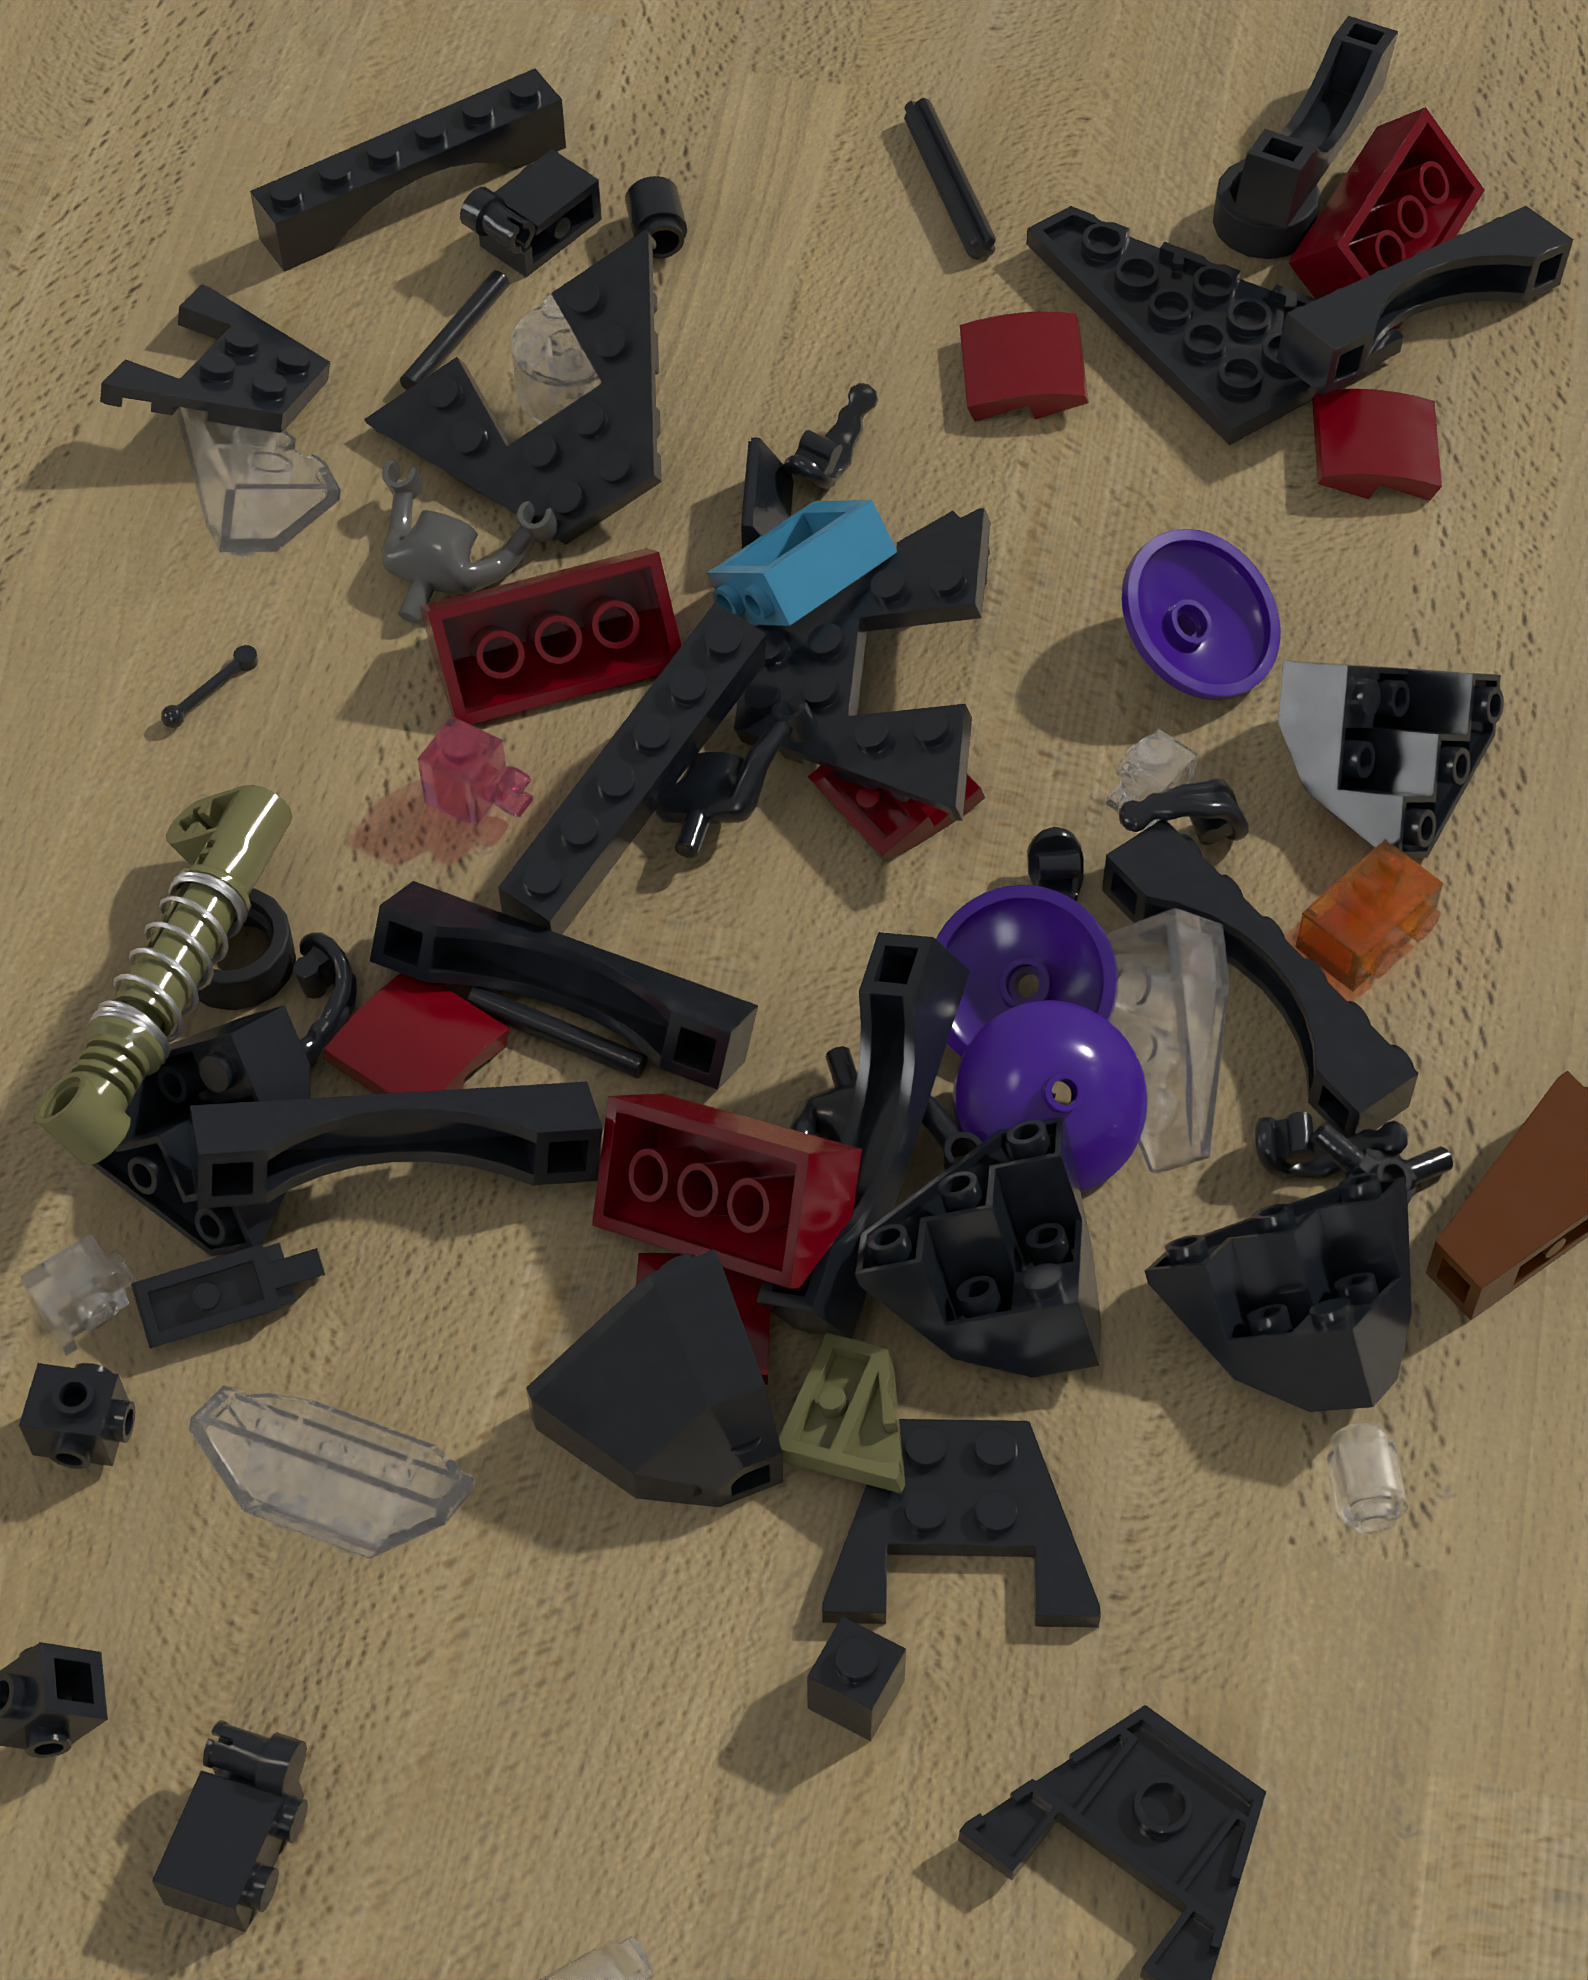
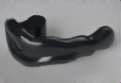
[783,383,878,489]
[1119,778,1249,845]
[1027,827,1084,902]
[293,932,357,1067]
[1255,1112,1409,1178]

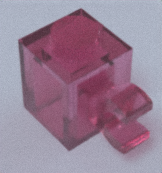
[417,716,533,827]

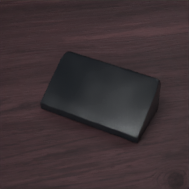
[741,437,794,549]

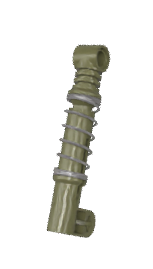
[34,785,293,1166]

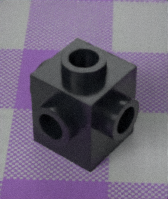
[19,1363,136,1469]
[0,1642,108,1758]

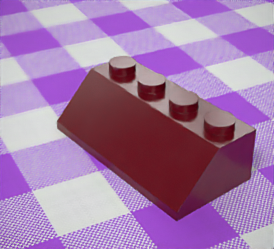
[1288,107,1485,331]
[420,548,682,728]
[592,1093,862,1289]

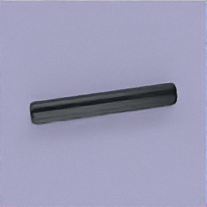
[904,98,996,260]

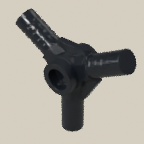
[1310,1121,1453,1203]

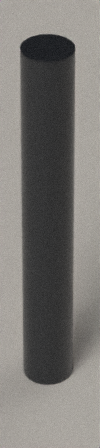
[400,270,509,391]
[467,986,648,1079]

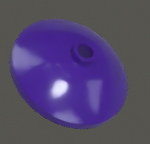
[1121,529,1281,700]
[936,885,1118,1057]
[953,1000,1148,1192]

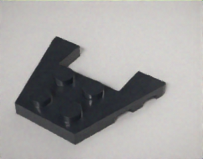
[100,284,330,433]
[822,1419,1101,1628]
[958,1705,1266,1980]

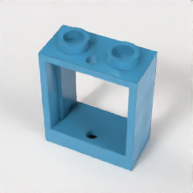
[707,500,898,626]

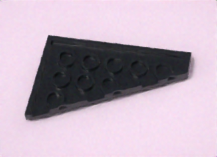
[1026,206,1404,445]

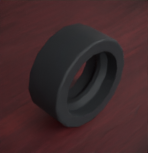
[1213,159,1320,259]
[191,888,296,1010]

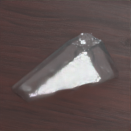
[176,407,341,557]
[1106,908,1230,1174]

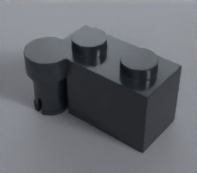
[460,149,602,277]
[152,1720,308,1932]

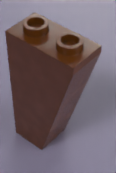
[1426,1071,1588,1320]

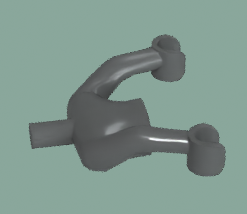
[382,460,558,624]

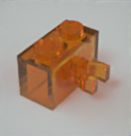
[1295,839,1443,992]

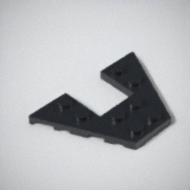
[364,229,662,545]
[734,508,991,821]

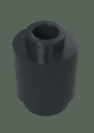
[625,176,687,259]

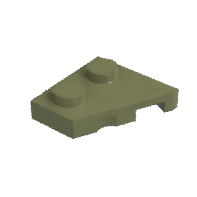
[779,1333,905,1494]

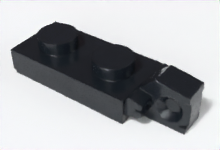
[131,1242,325,1349]

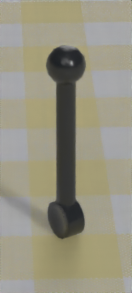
[161,645,258,728]

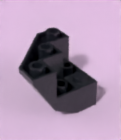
[1278,661,1504,859]
[92,1005,310,1256]
[855,1117,1101,1378]
[1145,1173,1412,1412]
[526,1249,783,1507]

